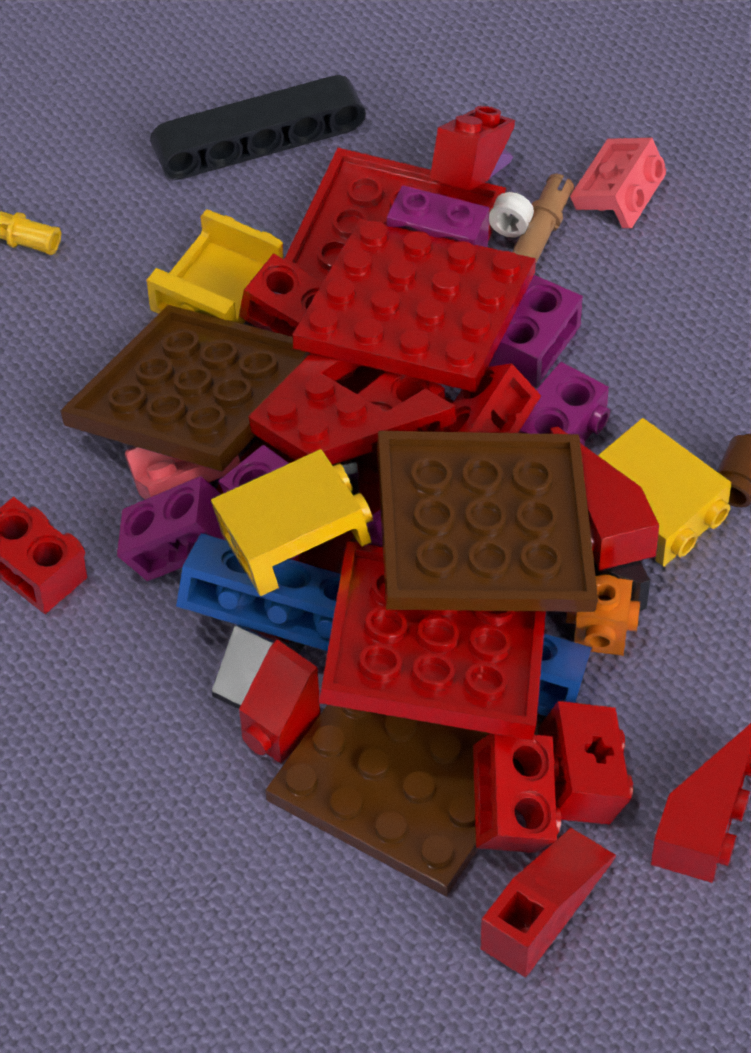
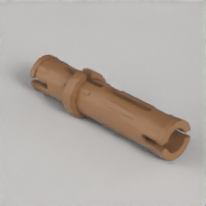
[512,174,574,263]

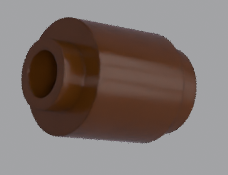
[717,434,751,508]

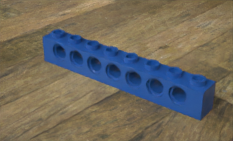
[176,533,592,716]

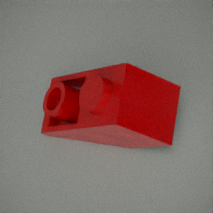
[430,106,515,191]

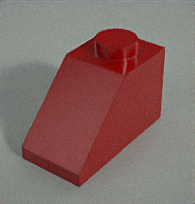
[239,639,320,764]

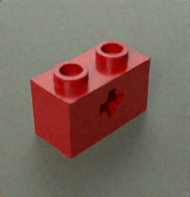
[538,701,633,825]

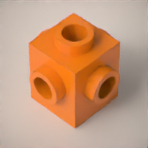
[566,575,640,656]

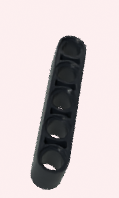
[150,75,366,180]

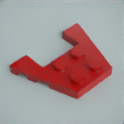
[248,353,457,465]

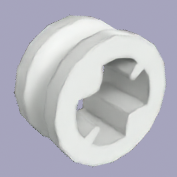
[489,192,534,238]

